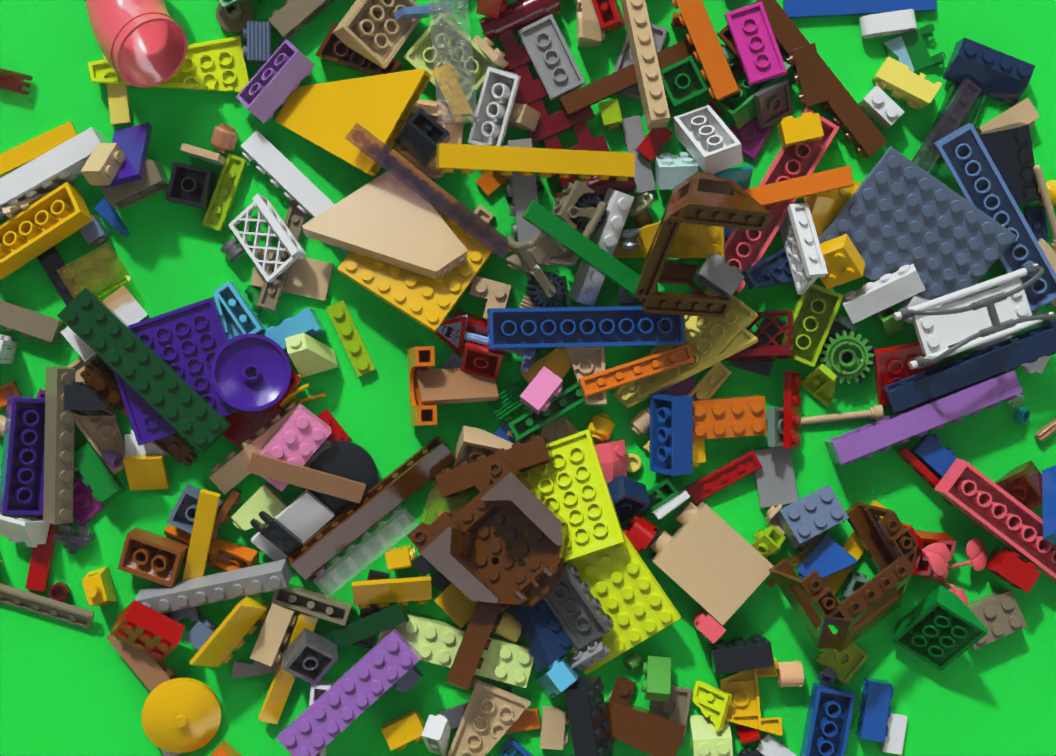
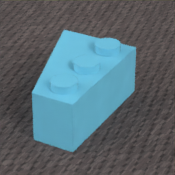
[213,281,265,340]
[536,657,580,699]

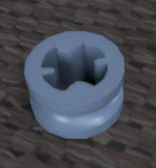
[818,666,838,686]

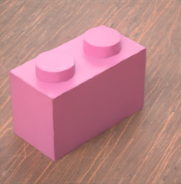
[520,366,563,415]

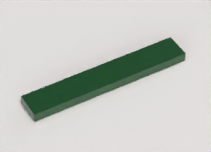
[320,602,409,650]

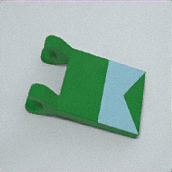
[883,23,946,72]

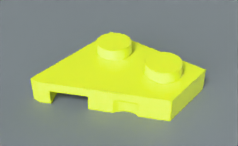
[691,680,732,731]

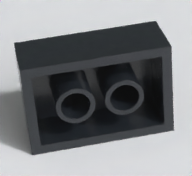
[708,634,774,674]

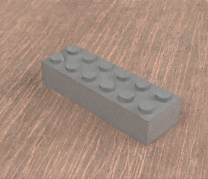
[504,138,542,242]

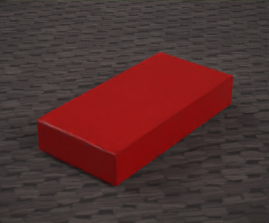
[635,127,673,162]

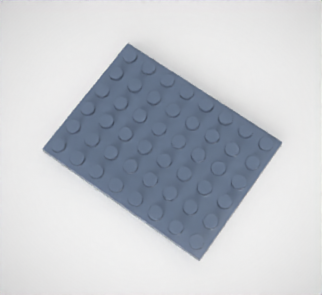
[818,146,1016,306]

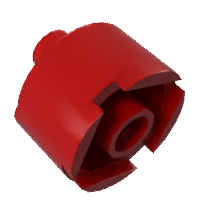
[623,514,659,555]

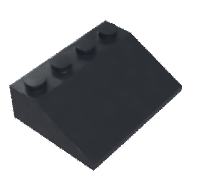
[978,122,1040,205]

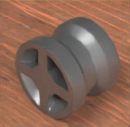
[621,229,641,249]
[220,238,245,262]

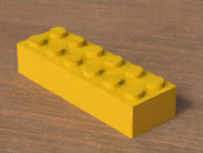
[0,182,93,280]

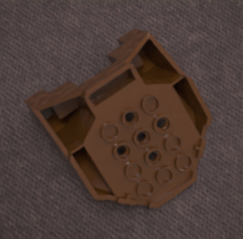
[407,455,568,607]

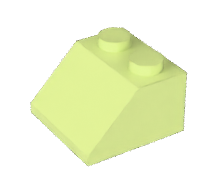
[689,714,733,756]

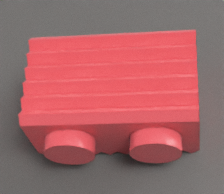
[692,609,726,643]

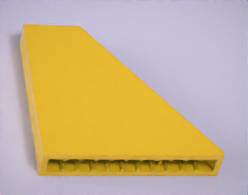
[275,68,432,178]

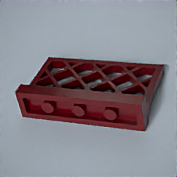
[722,310,794,361]

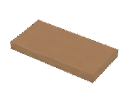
[416,368,499,405]

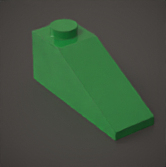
[632,475,686,517]

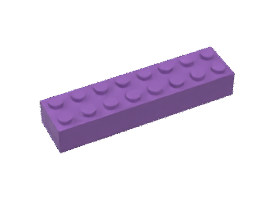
[276,627,422,756]

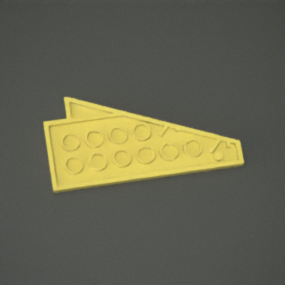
[613,288,759,408]

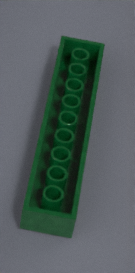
[57,287,232,453]

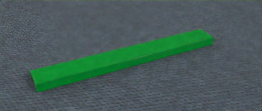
[522,200,657,301]

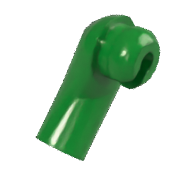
[245,285,263,313]

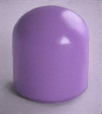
[102,449,123,468]

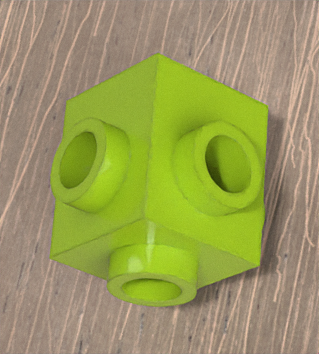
[752,524,786,558]

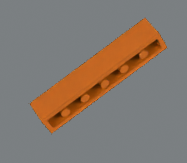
[672,0,740,102]

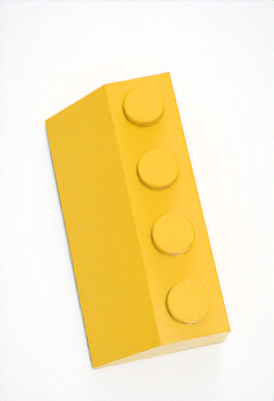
[352,576,432,609]

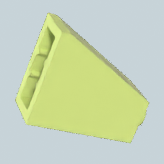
[285,333,338,378]
[231,483,289,531]

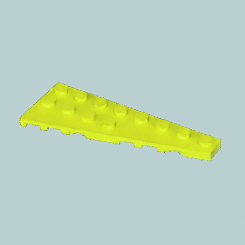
[88,36,249,93]

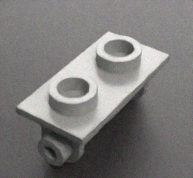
[571,637,610,671]

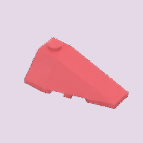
[595,440,628,484]

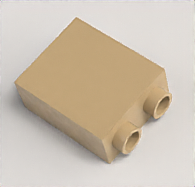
[649,501,774,625]

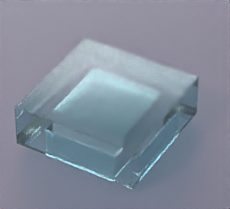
[834,315,857,332]

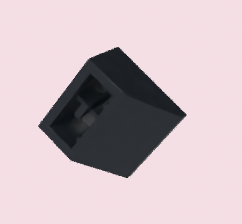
[396,108,451,168]

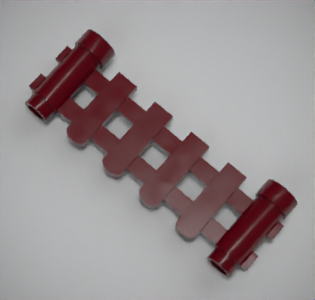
[479,0,637,206]

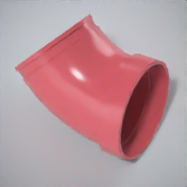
[84,0,187,88]

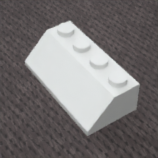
[468,67,521,146]

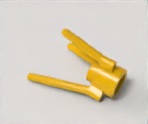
[280,374,326,408]

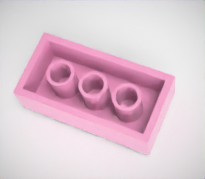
[259,404,332,492]

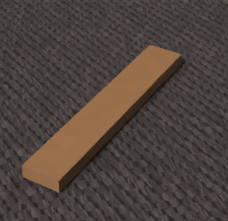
[247,452,366,504]

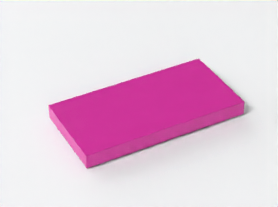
[724,1,787,86]

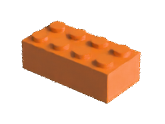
[692,395,767,440]

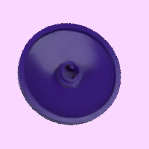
[211,334,291,412]

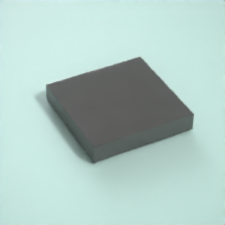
[754,77,793,129]

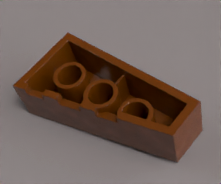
[315,22,403,76]

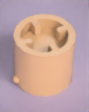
[776,660,804,688]

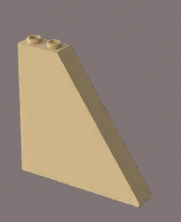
[302,164,468,279]

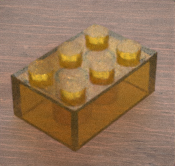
[56,242,131,298]

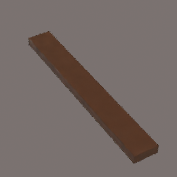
[559,39,697,117]

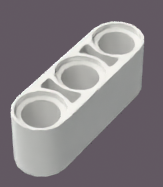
[859,9,917,38]

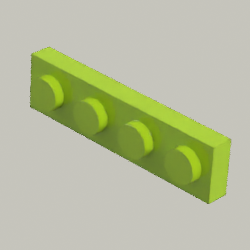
[202,153,248,232]
[326,300,376,377]

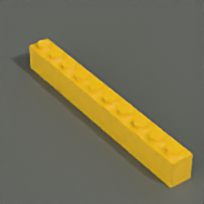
[436,143,635,181]

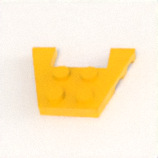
[719,658,783,736]

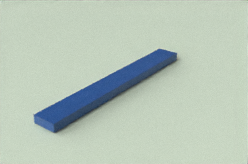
[782,0,937,19]

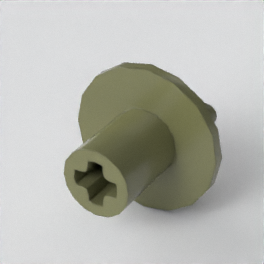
[216,0,254,33]
[627,192,654,228]

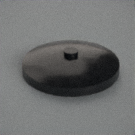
[302,440,378,517]

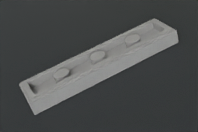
[621,115,656,194]

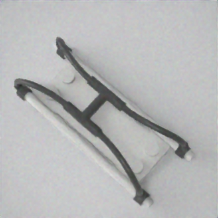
[893,263,1056,369]

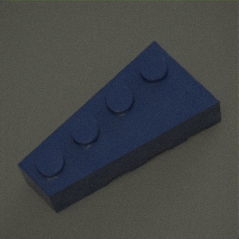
[510,599,574,672]

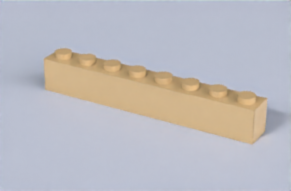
[620,0,670,129]

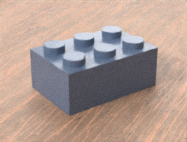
[775,484,849,549]

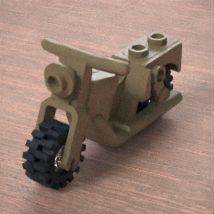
[505,179,608,308]

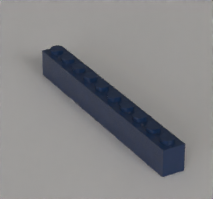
[882,321,1056,413]

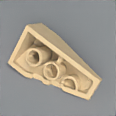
[576,0,605,47]
[452,425,514,468]

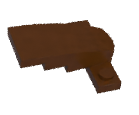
[605,675,686,756]

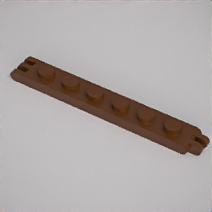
[80,360,198,466]

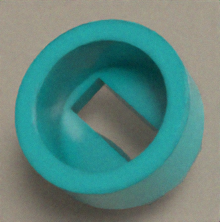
[1013,408,1030,424]

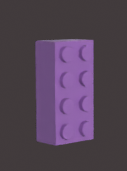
[236,39,315,123]

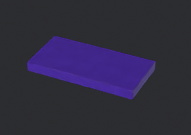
[104,122,152,188]

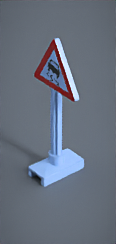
[433,315,539,373]

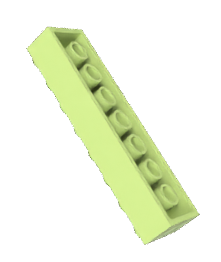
[377,612,534,688]

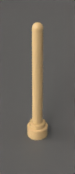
[1033,165,1056,252]
[799,405,884,426]

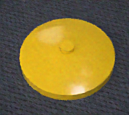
[141,678,221,753]

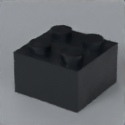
[165,162,217,211]

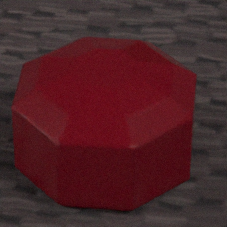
[49,582,70,601]

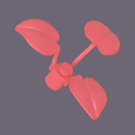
[922,538,988,607]

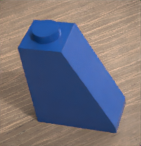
[797,535,858,580]

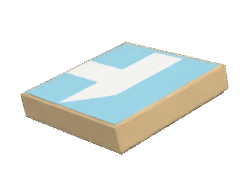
[180,143,226,167]

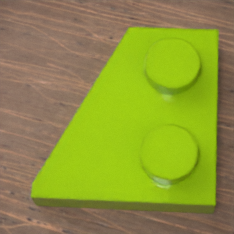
[801,364,837,407]

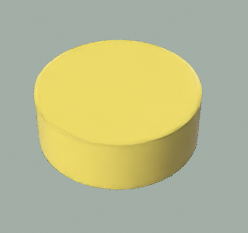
[627,453,642,473]

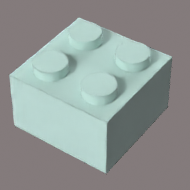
[655,152,698,190]

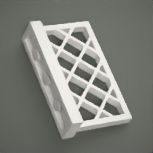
[228,193,307,283]
[779,203,828,294]

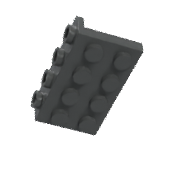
[543,562,614,650]

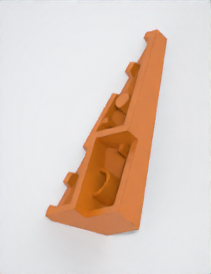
[164,525,259,572]

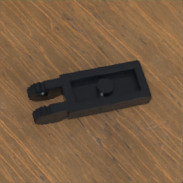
[250,511,302,557]

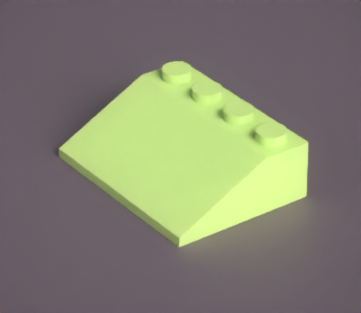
[404,12,500,101]

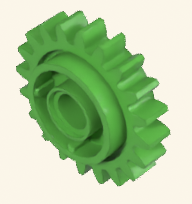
[819,330,874,384]

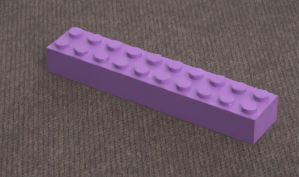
[824,370,1023,466]

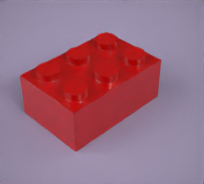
[111,600,186,660]

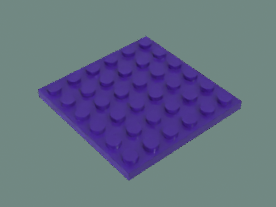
[112,297,240,446]

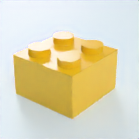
[820,234,865,289]

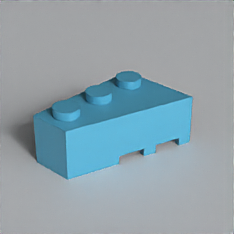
[262,308,325,352]

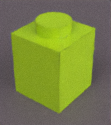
[598,99,623,131]

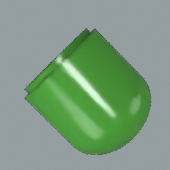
[623,652,643,672]

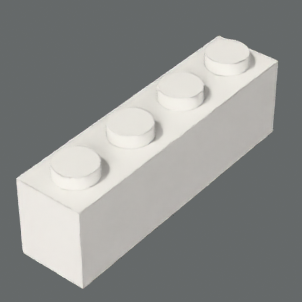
[842,264,926,324]

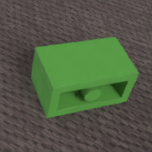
[641,656,671,702]

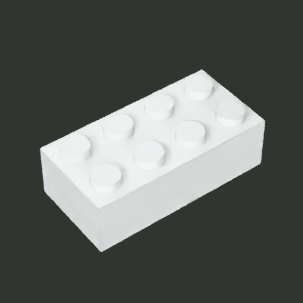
[673,104,743,174]

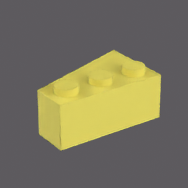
[872,56,942,110]

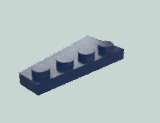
[741,248,803,290]

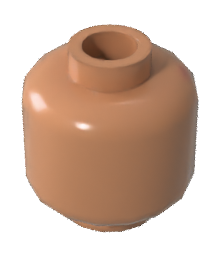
[210,123,238,153]

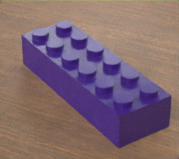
[0,395,45,515]

